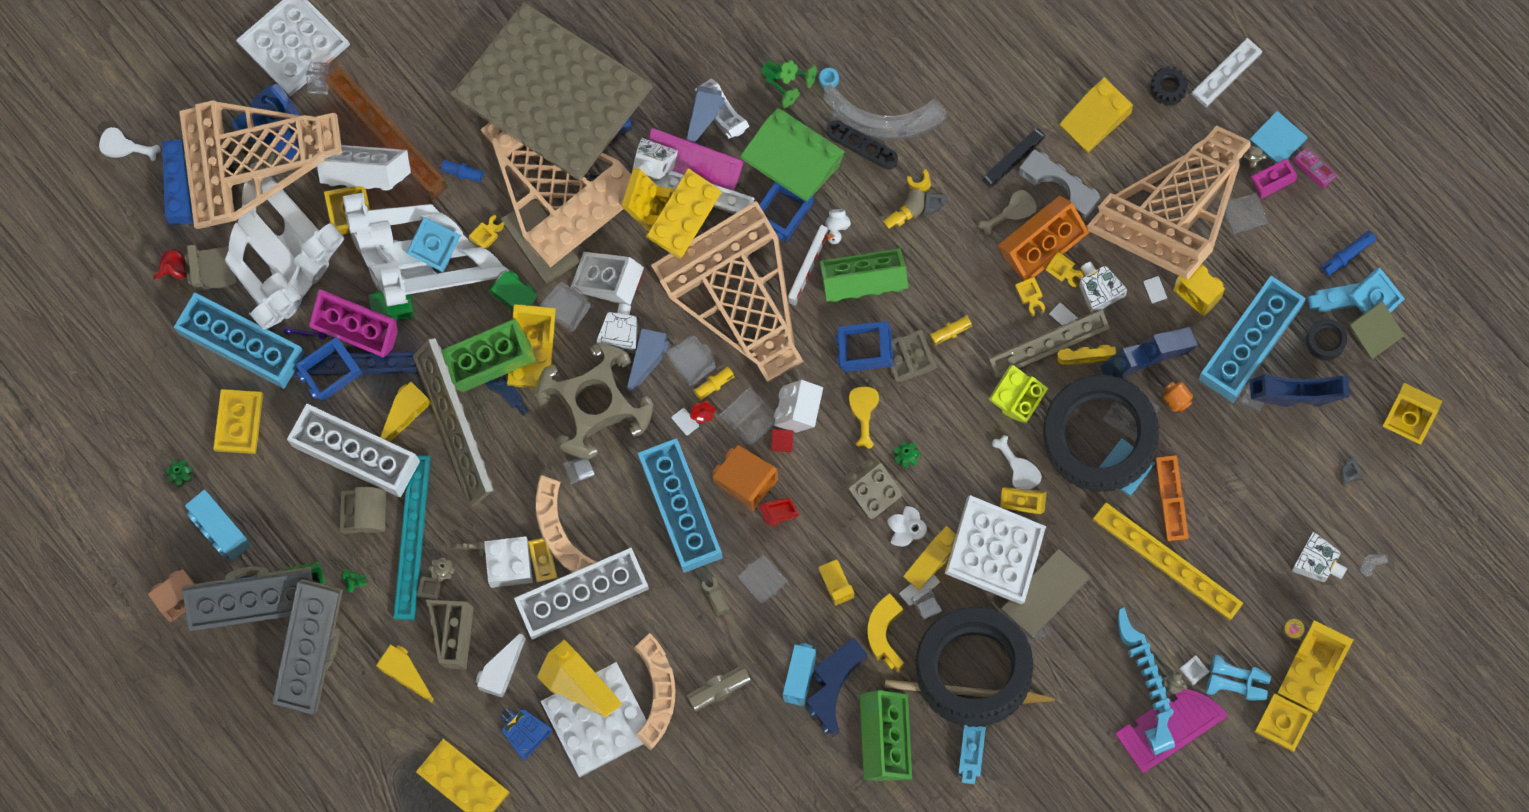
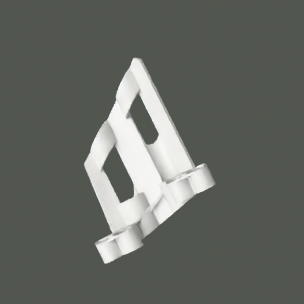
[225,162,344,330]
[343,193,509,306]

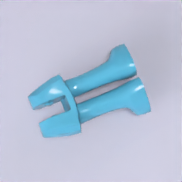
[1206,655,1271,700]

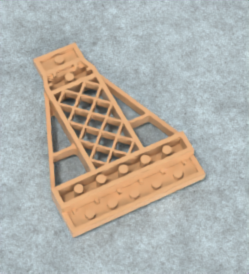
[179,100,342,229]
[481,122,631,268]
[1087,125,1251,280]
[651,201,804,383]

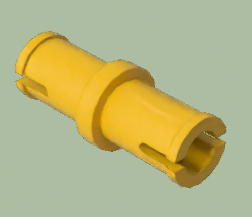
[930,315,973,346]
[693,366,735,401]

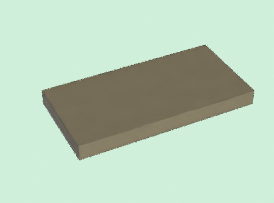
[501,199,580,285]
[1001,549,1090,638]

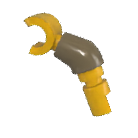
[882,169,931,228]

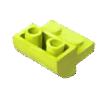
[988,365,1048,423]

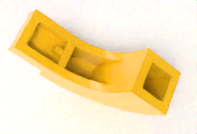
[868,593,904,672]

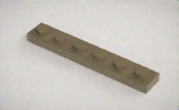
[988,309,1110,378]

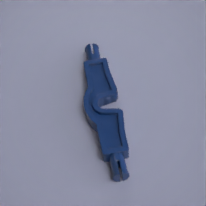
[485,377,530,416]

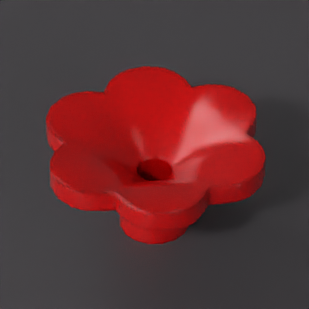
[690,401,715,424]

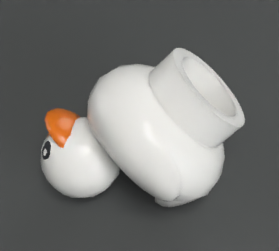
[825,209,851,244]

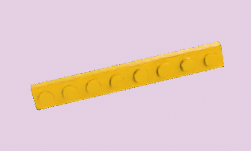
[1093,503,1243,621]

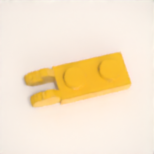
[1057,345,1116,366]

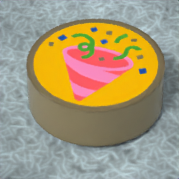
[1283,618,1305,640]

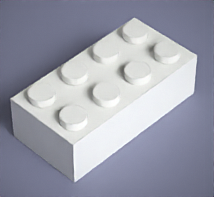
[317,145,411,190]

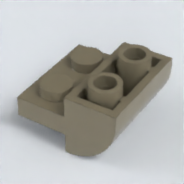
[340,487,386,534]

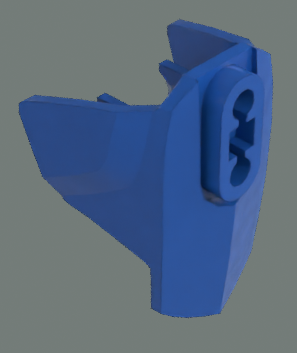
[231,84,301,160]

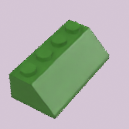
[819,248,908,302]
[442,319,536,392]
[860,690,912,781]

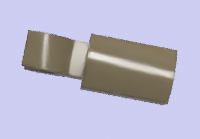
[702,577,730,616]

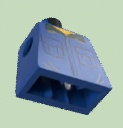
[500,708,552,761]

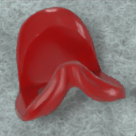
[153,249,187,279]

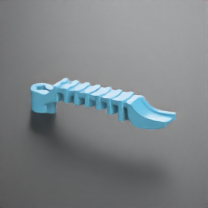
[1118,607,1175,755]

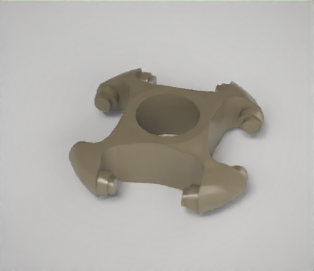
[534,343,654,459]

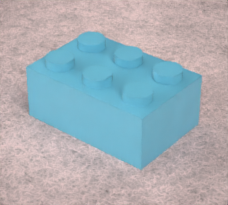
[185,489,251,561]

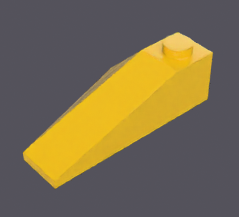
[537,640,622,718]

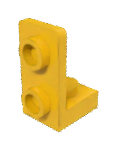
[819,560,854,606]

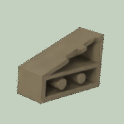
[426,600,474,670]

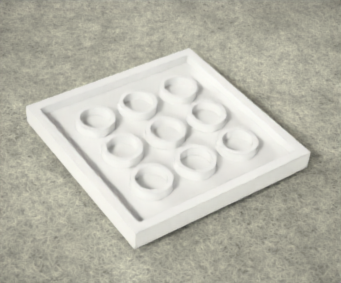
[236,0,350,97]
[945,495,1046,604]
[541,662,647,777]

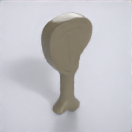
[978,190,1037,236]

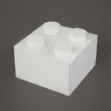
[774,380,823,433]
[484,536,533,588]

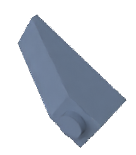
[685,86,725,142]
[627,329,670,393]

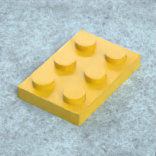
[213,389,263,454]

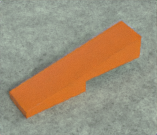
[1154,455,1189,541]

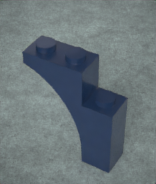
[1100,327,1198,378]
[1249,374,1350,407]
[806,638,867,738]

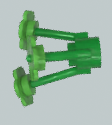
[762,60,817,108]

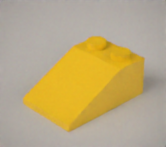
[1059,77,1133,153]

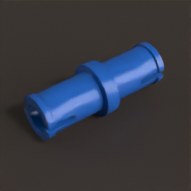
[441,160,484,183]

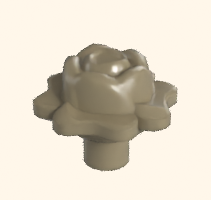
[1243,146,1267,168]
[429,557,455,582]
[1162,671,1187,694]

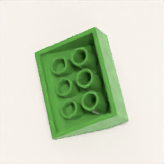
[740,108,845,202]

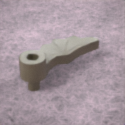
[452,542,485,556]

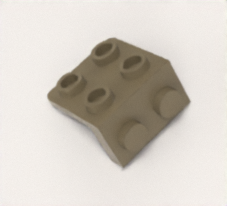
[185,245,237,292]
[840,458,902,519]

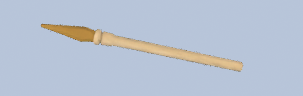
[885,679,1055,704]

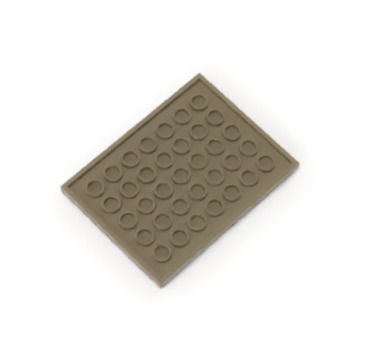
[450,2,653,181]

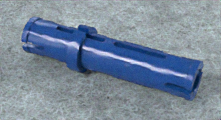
[1320,230,1376,277]

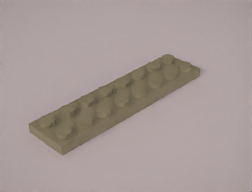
[413,338,493,507]

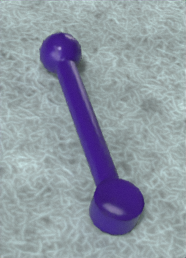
[284,327,326,340]

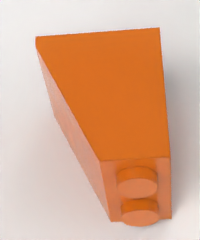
[712,445,778,512]

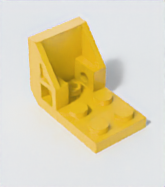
[621,168,675,231]
[507,304,556,388]
[1277,620,1354,713]

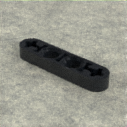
[827,120,898,170]
[982,128,1046,188]

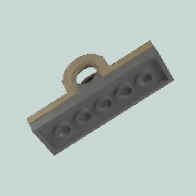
[183,567,313,631]
[272,579,343,714]

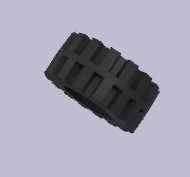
[1150,66,1188,106]

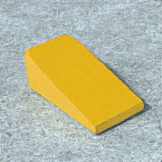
[1000,487,1046,514]
[528,537,557,582]

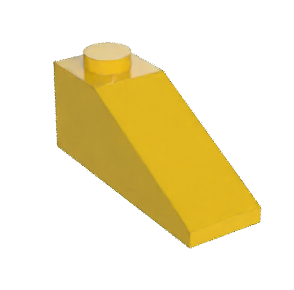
[380,382,431,442]
[903,526,956,591]
[376,644,434,703]

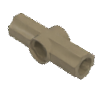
[686,665,751,712]

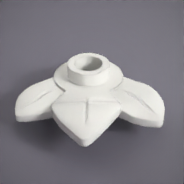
[887,506,927,546]

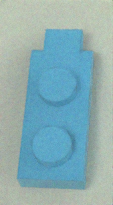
[1307,283,1360,312]
[959,725,986,785]

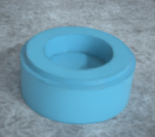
[819,68,839,89]

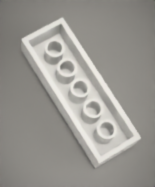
[287,404,420,497]
[514,548,649,640]

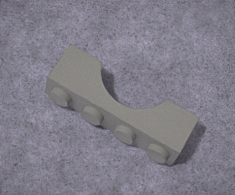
[1019,149,1100,221]

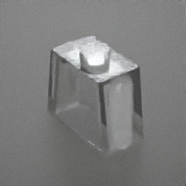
[539,282,591,333]
[666,335,716,389]

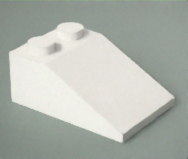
[570,252,644,305]

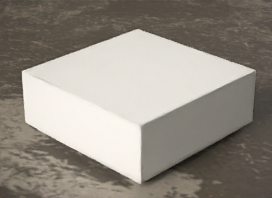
[1179,655,1210,686]

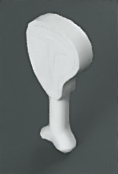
[99,127,161,161]
[992,435,1042,490]

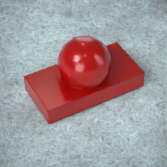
[758,497,799,526]

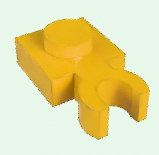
[469,215,504,249]
[1046,252,1085,288]
[1015,277,1045,316]

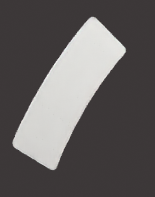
[899,575,940,606]

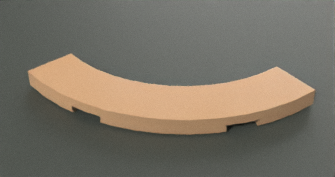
[536,475,597,573]
[634,633,675,751]

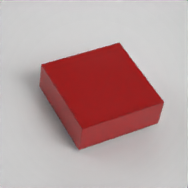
[771,429,794,452]

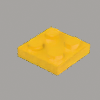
[1255,693,1313,752]

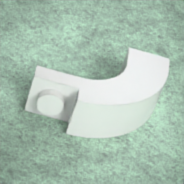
[695,79,749,139]

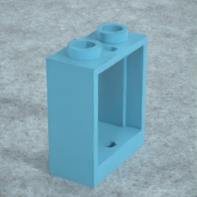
[783,643,816,707]

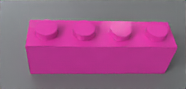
[309,289,398,357]

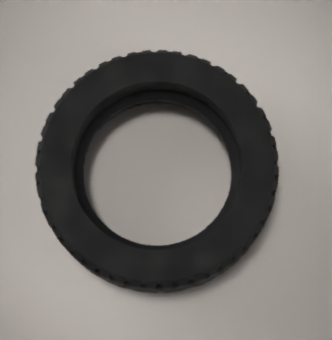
[1043,374,1159,492]
[916,607,1033,727]

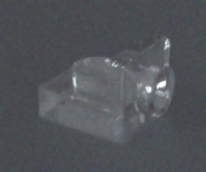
[306,62,330,95]

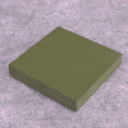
[1348,301,1405,359]

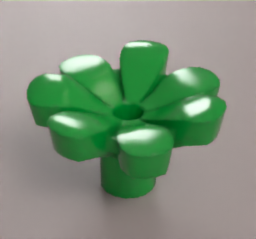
[894,442,921,468]
[166,460,193,487]
[341,570,368,592]

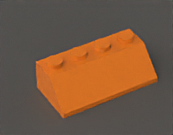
[997,195,1089,281]

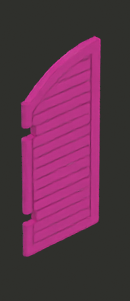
[649,128,744,191]
[1115,689,1228,773]

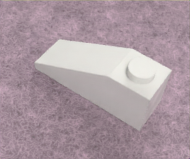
[476,634,526,698]

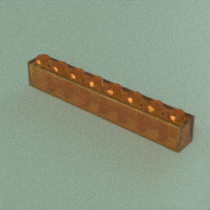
[325,67,448,201]

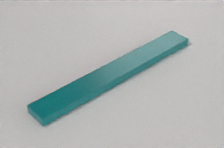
[393,455,431,621]

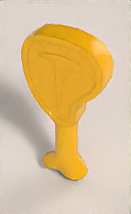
[849,387,879,449]

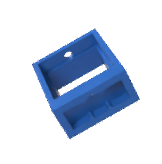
[760,182,814,242]
[835,321,893,372]
[296,336,363,402]

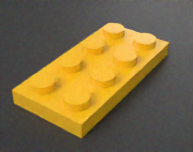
[646,168,722,259]
[416,739,510,812]

